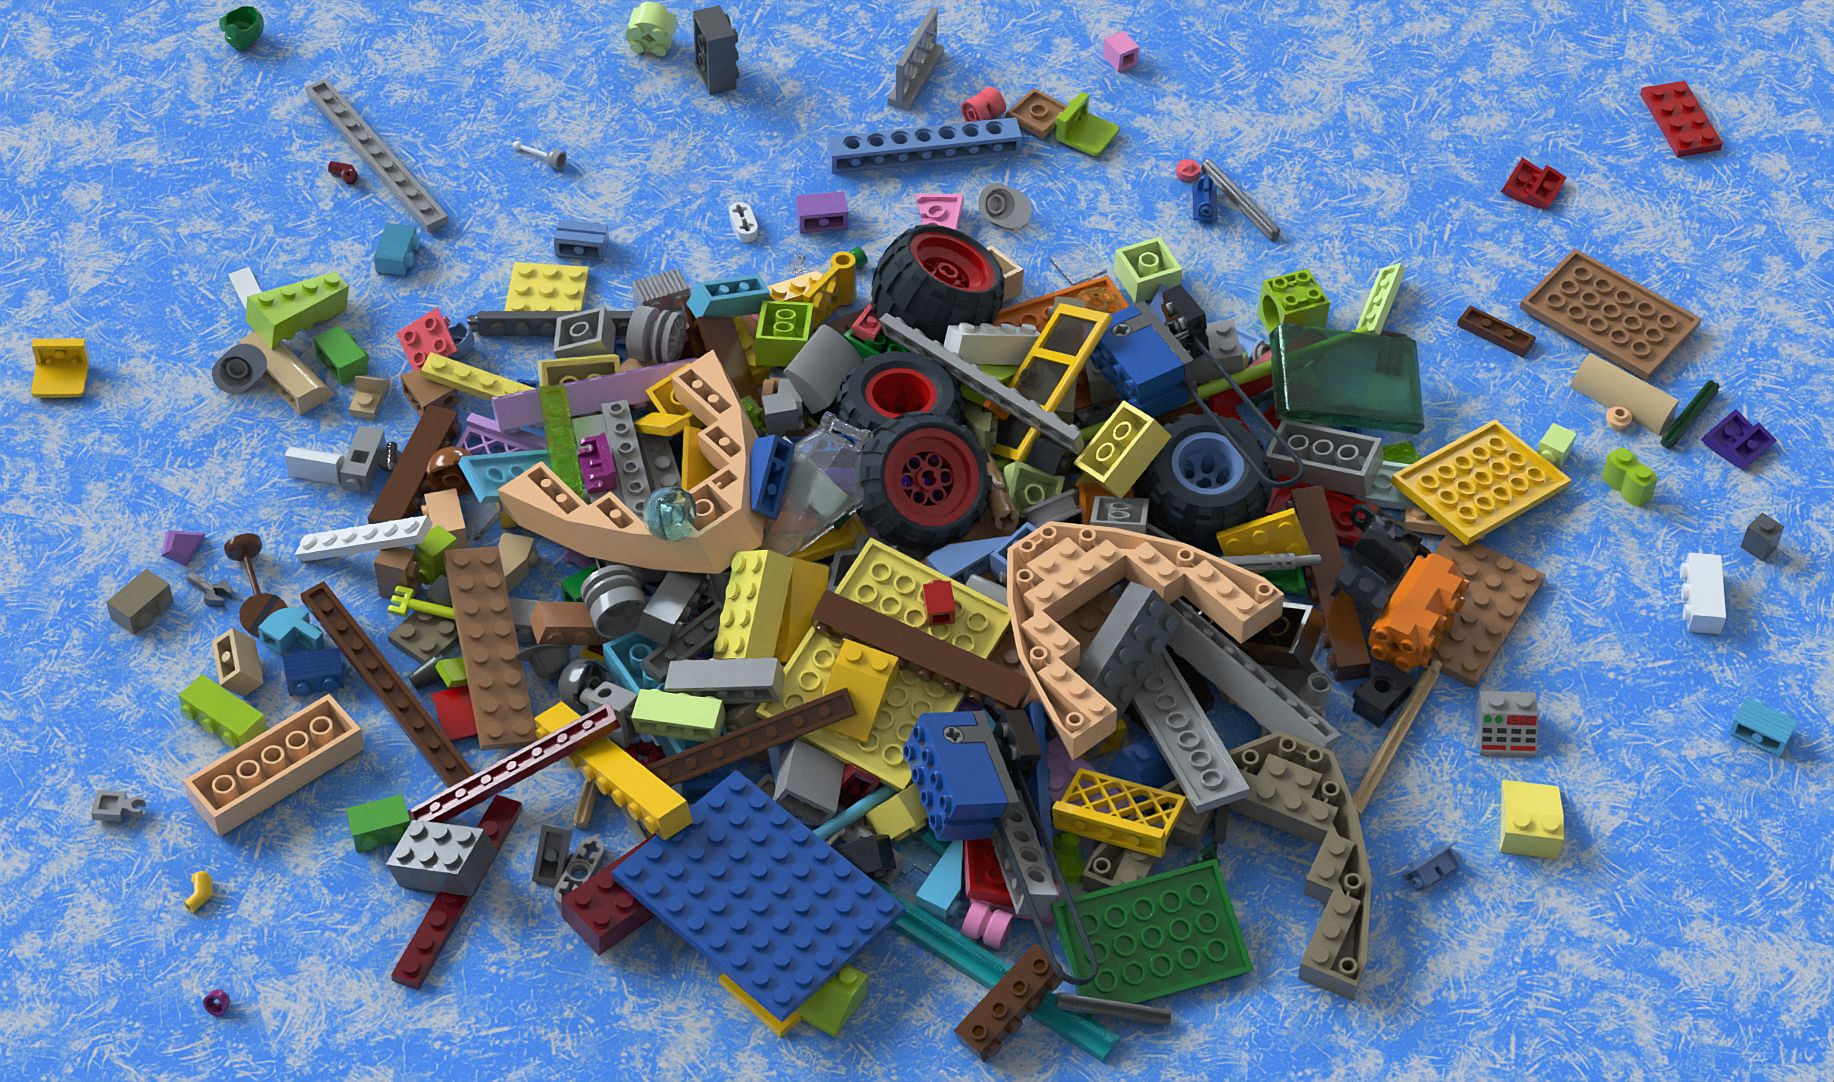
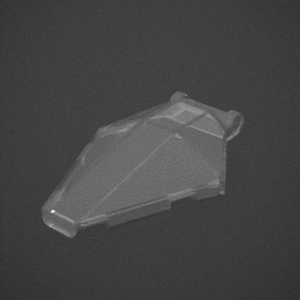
[757,412,873,556]

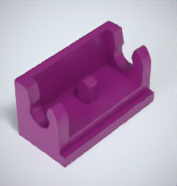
[577,432,617,494]

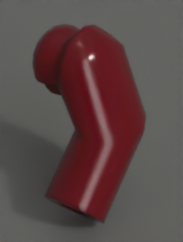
[328,161,358,184]

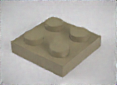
[388,611,460,664]

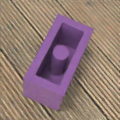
[796,191,848,234]

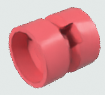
[961,87,1006,122]

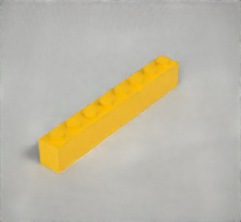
[534,701,693,840]

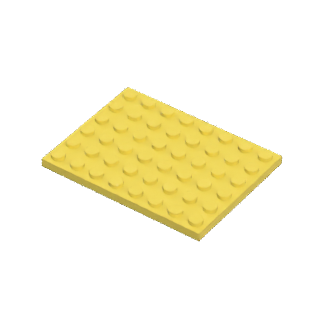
[756,537,1011,792]

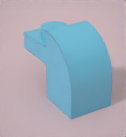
[258,607,324,656]

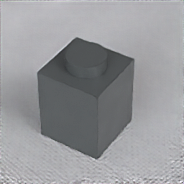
[1741,513,1785,561]

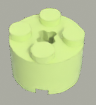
[626,2,678,57]

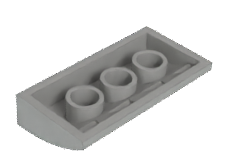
[784,324,863,414]

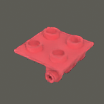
[396,307,458,371]

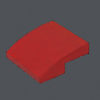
[1500,157,1567,209]
[431,685,478,743]

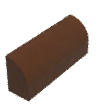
[686,317,763,414]

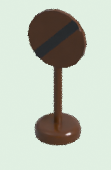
[224,533,288,637]

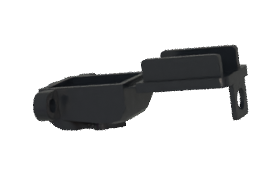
[1330,503,1432,621]

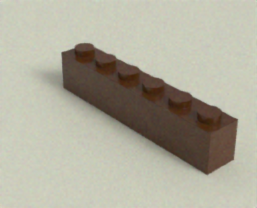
[368,404,462,524]

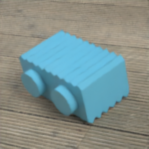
[374,223,420,277]
[1729,697,1798,757]

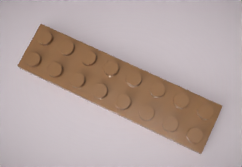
[443,546,538,751]

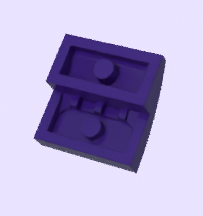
[1701,409,1777,469]

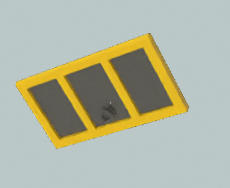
[991,303,1113,463]

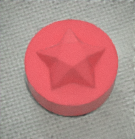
[1176,159,1200,182]

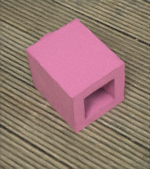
[1103,31,1139,72]

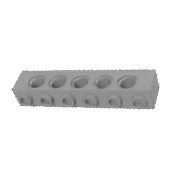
[990,790,1059,917]

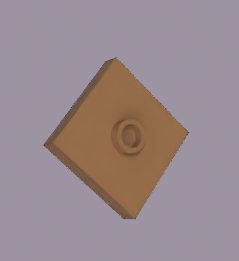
[1005,88,1068,139]

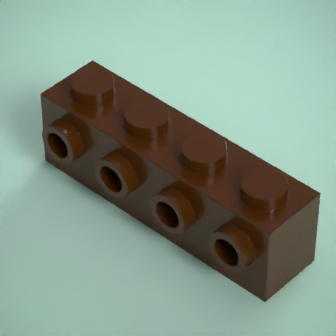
[953,943,1063,1062]

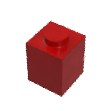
[923,580,956,626]

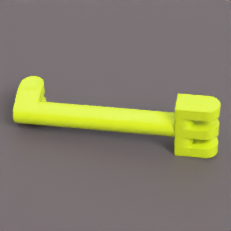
[387,586,455,620]

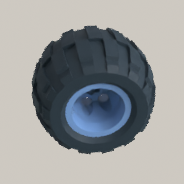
[1136,412,1273,554]

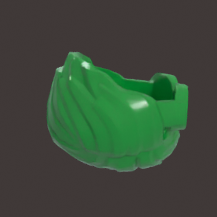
[219,6,264,50]

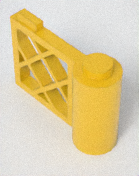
[803,251,857,334]

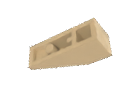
[498,533,539,593]

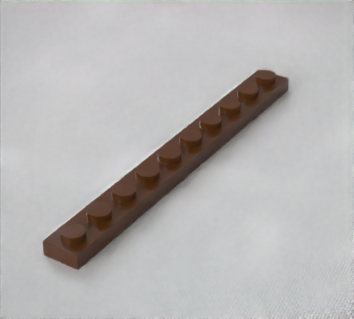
[300,581,476,789]

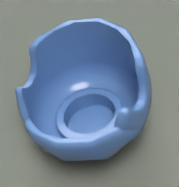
[447,322,475,359]

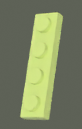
[1356,263,1406,342]

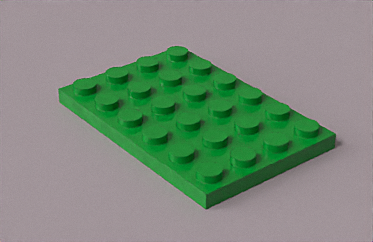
[1051,858,1254,1017]

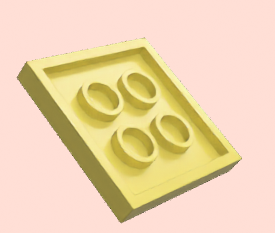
[504,262,589,311]

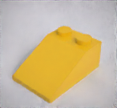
[823,639,899,744]

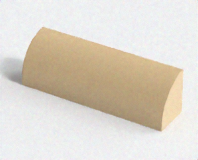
[1570,353,1679,435]

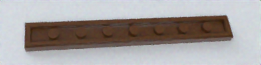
[644,687,857,788]

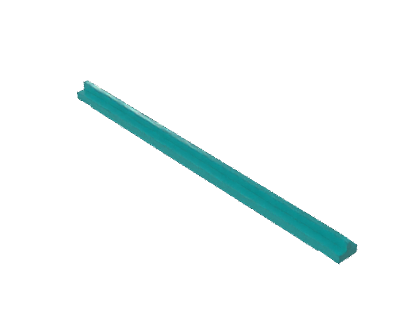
[868,876,1120,1063]

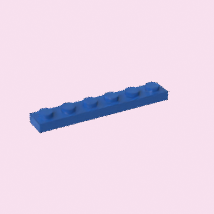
[1021,702,1057,873]

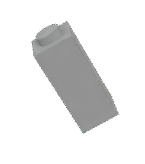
[340,426,387,493]

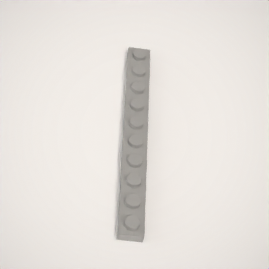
[305,78,449,233]
[879,313,1085,455]

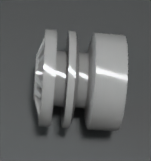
[626,305,686,364]
[580,565,648,638]

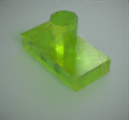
[1052,833,1085,884]

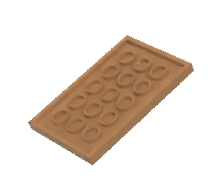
[1519,249,1702,381]
[1427,533,1546,688]

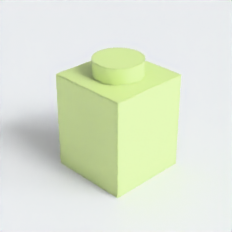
[1537,423,1577,469]

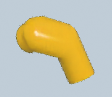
[183,871,213,913]

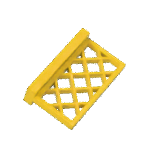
[1052,768,1187,858]

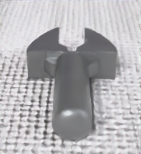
[187,572,232,607]

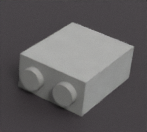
[773,739,845,827]

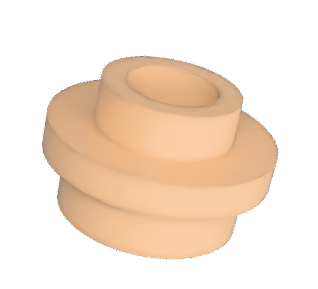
[1606,407,1632,431]

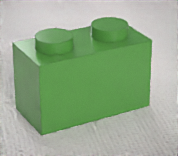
[313,325,369,386]
[345,794,410,852]

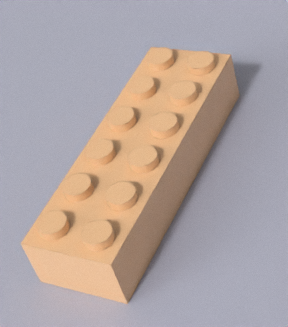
[183,694,364,837]

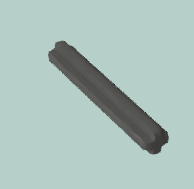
[1055,992,1171,1026]

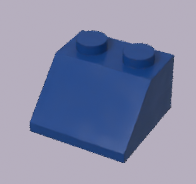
[1107,736,1176,804]

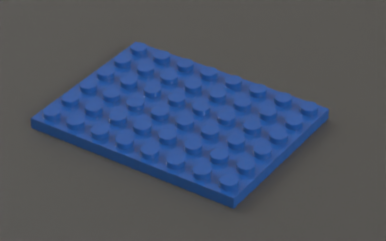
[612,770,906,1022]

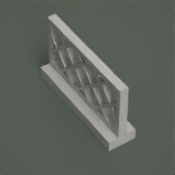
[888,7,944,111]

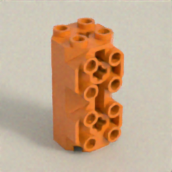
[1368,553,1470,672]

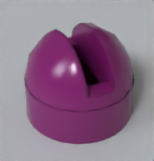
[203,989,230,1016]

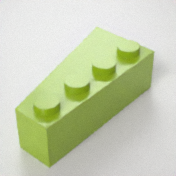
[245,272,349,349]

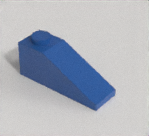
[750,434,796,520]

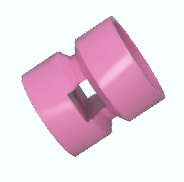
[961,899,1014,950]

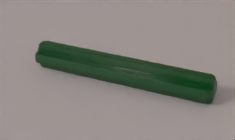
[1660,380,1720,449]

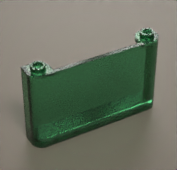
[1269,322,1425,434]

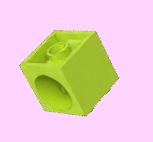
[1258,268,1330,349]

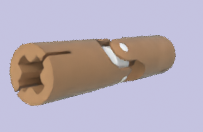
[986,454,1019,531]

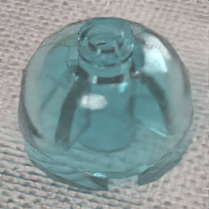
[642,486,697,542]

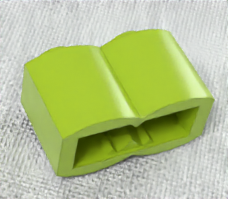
[1602,447,1658,507]

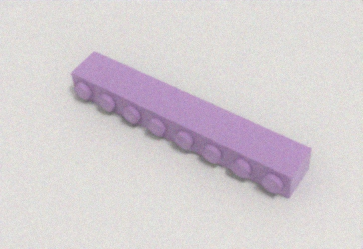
[491,357,698,434]

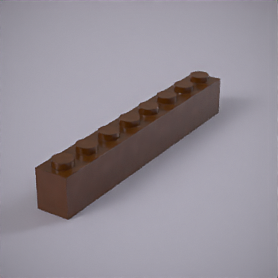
[1286,486,1371,682]
[811,589,1030,715]

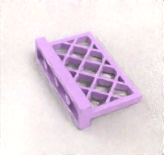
[456,412,565,454]

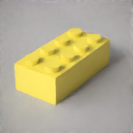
[713,550,794,660]

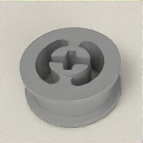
[1019,489,1083,529]

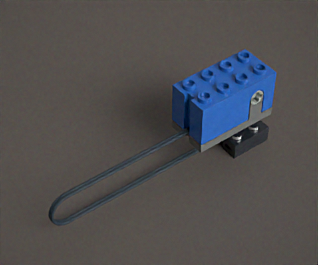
[1088,284,1304,488]
[903,710,1099,986]

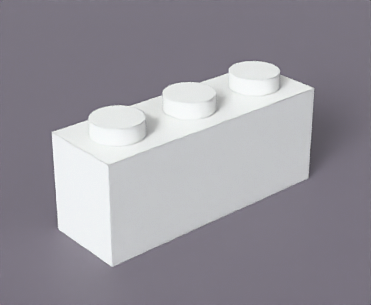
[1680,552,1726,635]

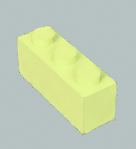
[631,689,726,742]

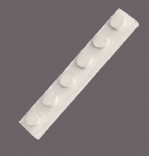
[295,515,433,562]

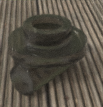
[378,442,402,472]

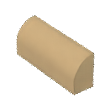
[238,332,335,416]

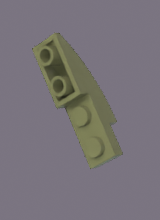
[965,402,998,455]

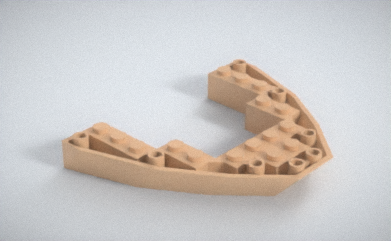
[497,350,765,574]
[1007,521,1284,760]

